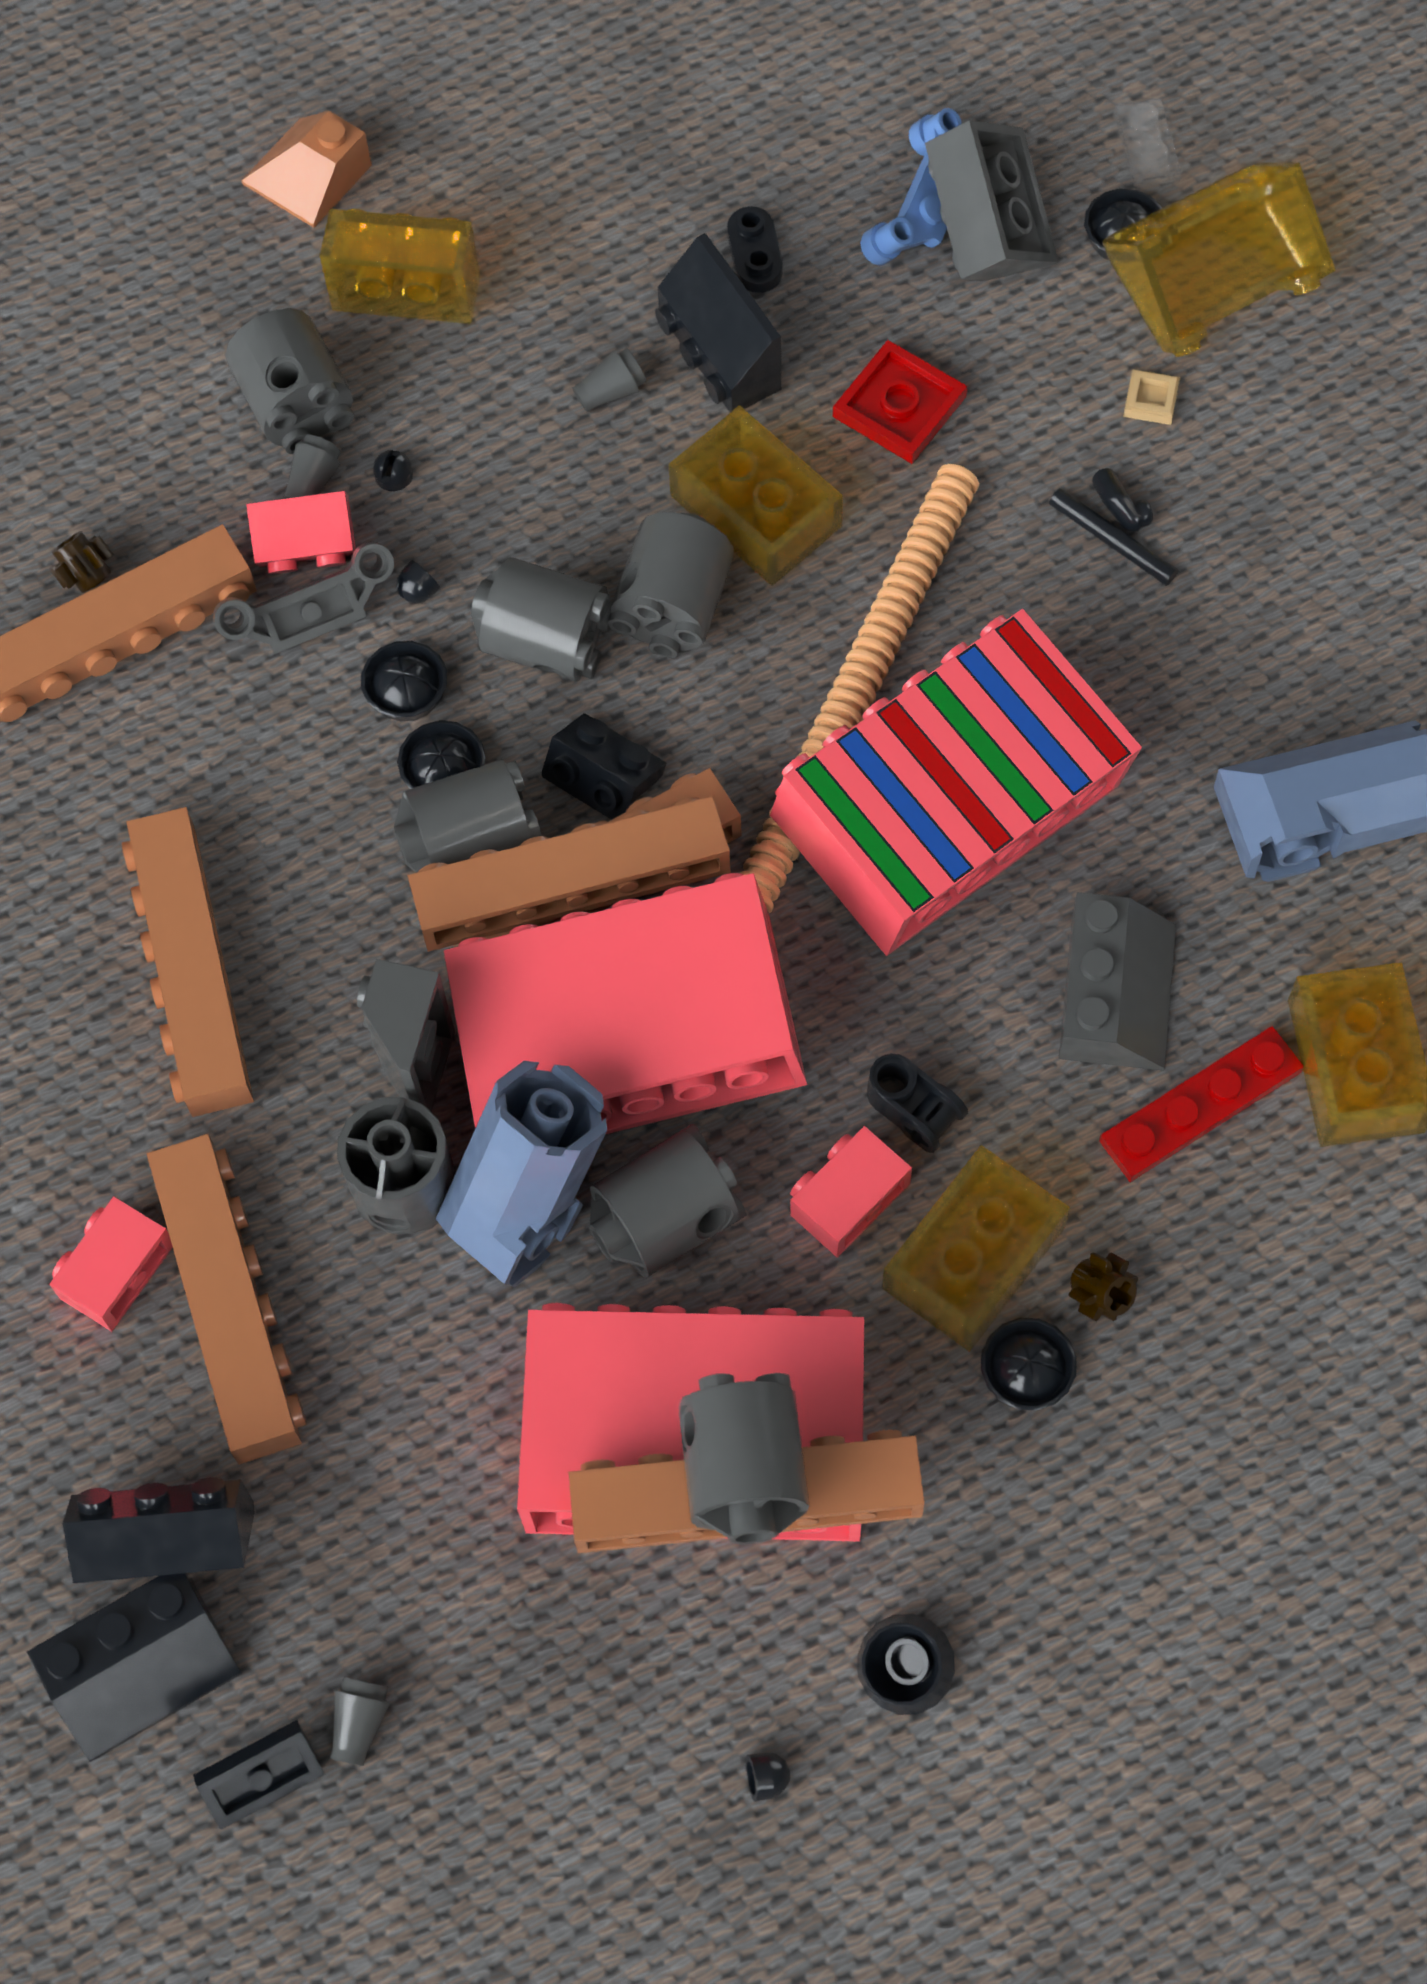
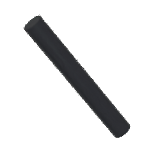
[1049,488,1178,586]

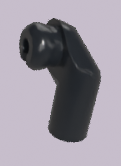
[1092,468,1153,531]

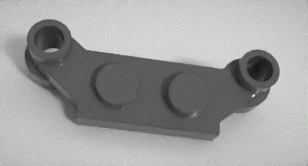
[213,542,394,654]

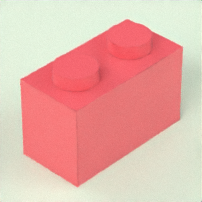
[246,491,356,574]
[790,1126,912,1258]
[49,1196,173,1332]

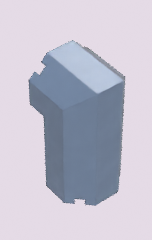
[1214,720,1427,882]
[436,1061,607,1287]

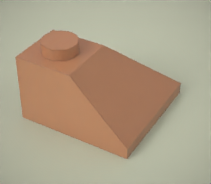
[242,111,372,228]

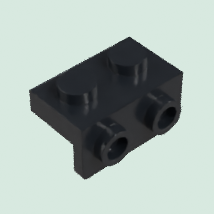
[541,713,667,820]

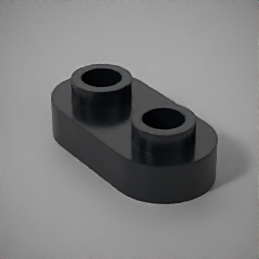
[727,206,783,293]

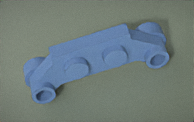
[861,108,962,265]

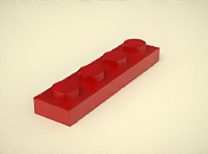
[1099,1026,1304,1182]

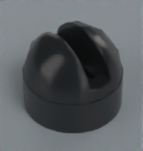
[373,450,413,491]
[396,560,440,604]
[745,1752,790,1802]

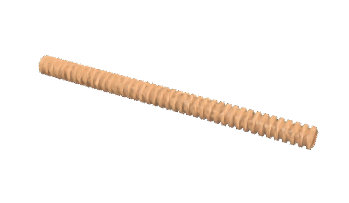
[740,464,979,913]

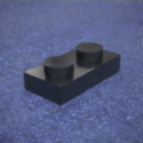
[193,1720,325,1830]

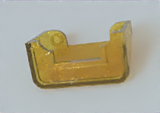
[1102,162,1336,357]

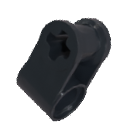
[867,1053,968,1153]

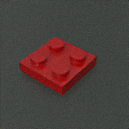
[833,340,967,464]

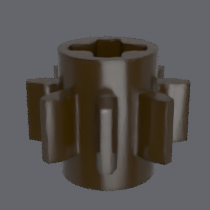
[50,531,114,593]
[1069,1252,1138,1321]

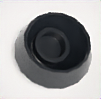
[1084,188,1167,263]
[361,641,447,721]
[397,720,486,789]
[981,1318,1076,1410]
[857,1614,955,1715]

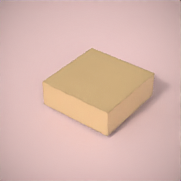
[1123,369,1180,425]

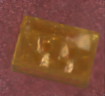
[320,209,480,324]
[668,405,843,586]
[1288,962,1427,1147]
[882,1145,1070,1352]

